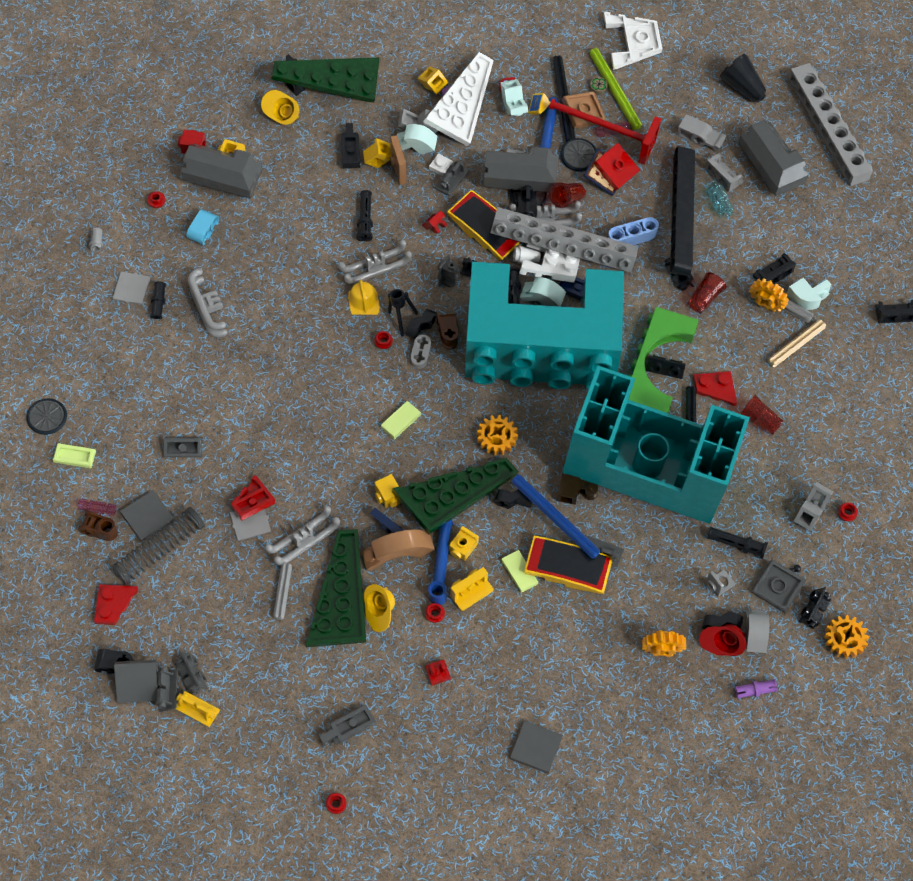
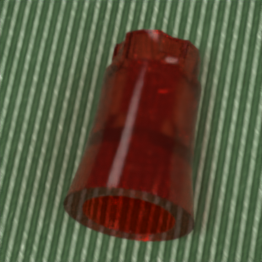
[549,182,586,208]
[688,272,727,314]
[741,395,783,435]

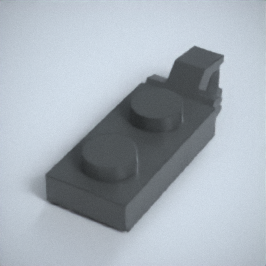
[319,705,376,747]

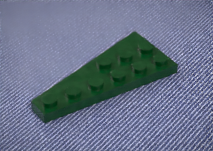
[271,57,380,103]
[392,458,519,535]
[306,529,366,647]

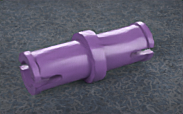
[735,679,778,699]

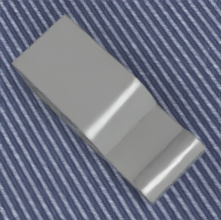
[677,114,727,151]

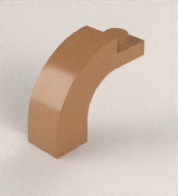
[361,530,435,570]

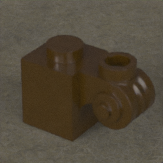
[557,473,598,505]

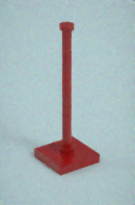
[549,99,662,165]

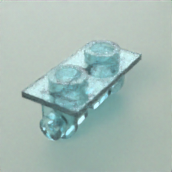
[706,180,734,219]

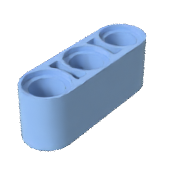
[608,217,659,245]

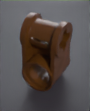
[437,313,458,350]
[78,511,118,541]

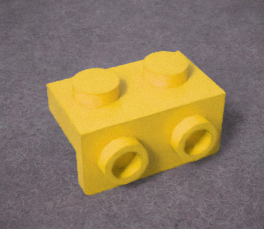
[450,567,494,611]

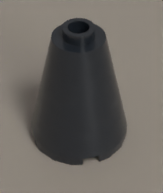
[720,54,767,103]

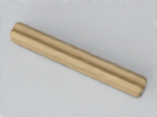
[768,319,826,367]

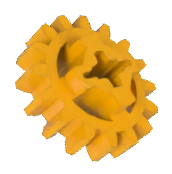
[749,278,789,312]
[477,415,518,456]
[824,615,869,659]
[642,630,686,657]

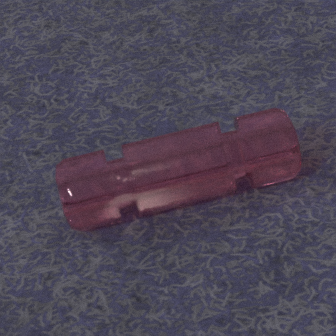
[596,121,630,137]
[78,499,117,516]

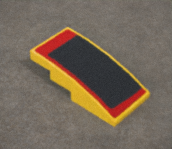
[446,189,521,261]
[524,535,612,594]

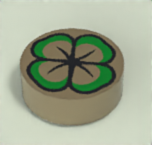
[590,77,608,94]

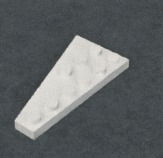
[423,52,494,146]

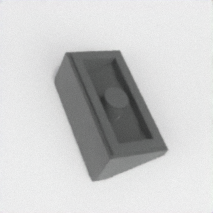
[163,437,203,457]

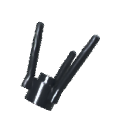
[388,289,418,337]

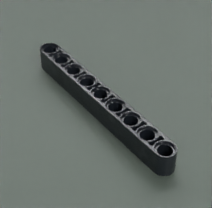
[670,146,695,277]

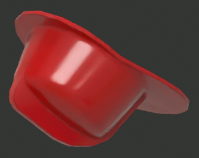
[699,624,746,656]

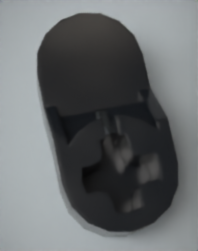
[405,308,437,339]
[494,489,533,509]
[702,611,743,629]

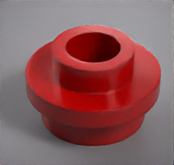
[147,191,166,208]
[374,331,393,349]
[838,502,858,522]
[425,603,445,623]
[326,793,347,814]

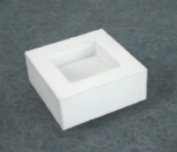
[429,153,454,176]

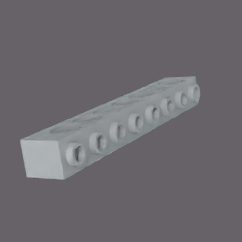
[788,63,873,186]
[490,207,638,272]

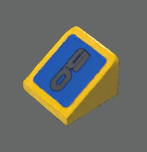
[528,93,551,115]

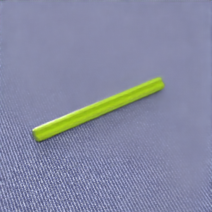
[589,48,642,130]

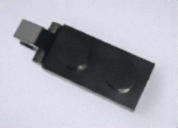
[341,123,360,169]

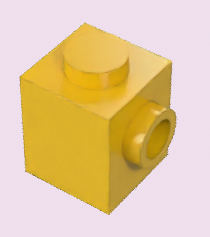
[374,474,401,508]

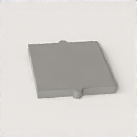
[113,272,151,305]
[230,509,271,541]

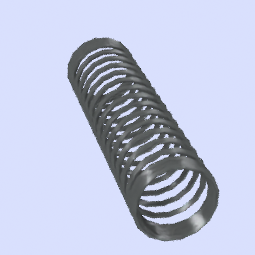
[111,507,205,586]

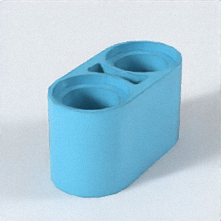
[186,209,219,245]

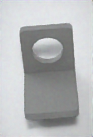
[706,570,735,596]

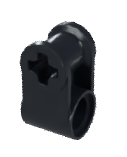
[94,649,134,674]

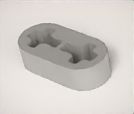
[411,335,431,369]

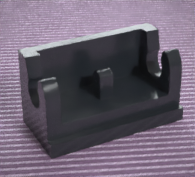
[752,253,796,284]
[875,300,913,324]

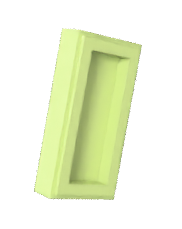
[381,401,421,440]
[53,443,96,468]
[501,550,538,593]

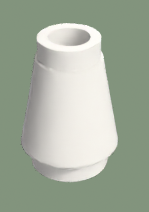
[513,246,541,264]

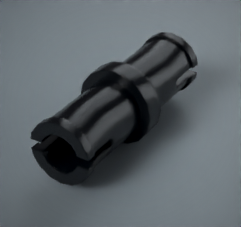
[150,281,166,319]

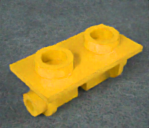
[176,691,220,727]

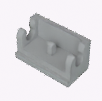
[705,153,743,193]

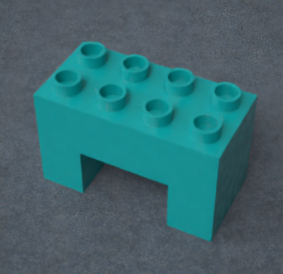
[465,262,624,390]
[562,366,750,524]

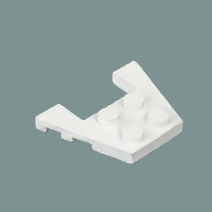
[603,12,662,70]
[519,243,580,283]

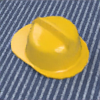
[261,90,299,125]
[348,280,380,315]
[364,584,395,632]

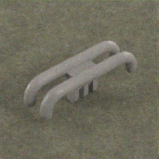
[509,201,582,226]
[338,240,412,284]
[188,268,227,337]
[265,506,340,566]

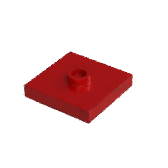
[593,143,640,191]

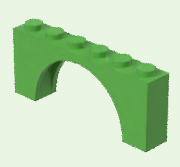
[628,307,699,413]

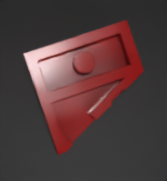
[693,371,737,406]
[231,475,275,521]
[94,584,138,625]

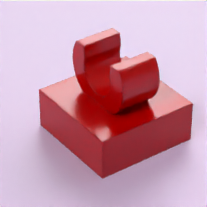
[422,210,447,234]
[425,659,451,686]

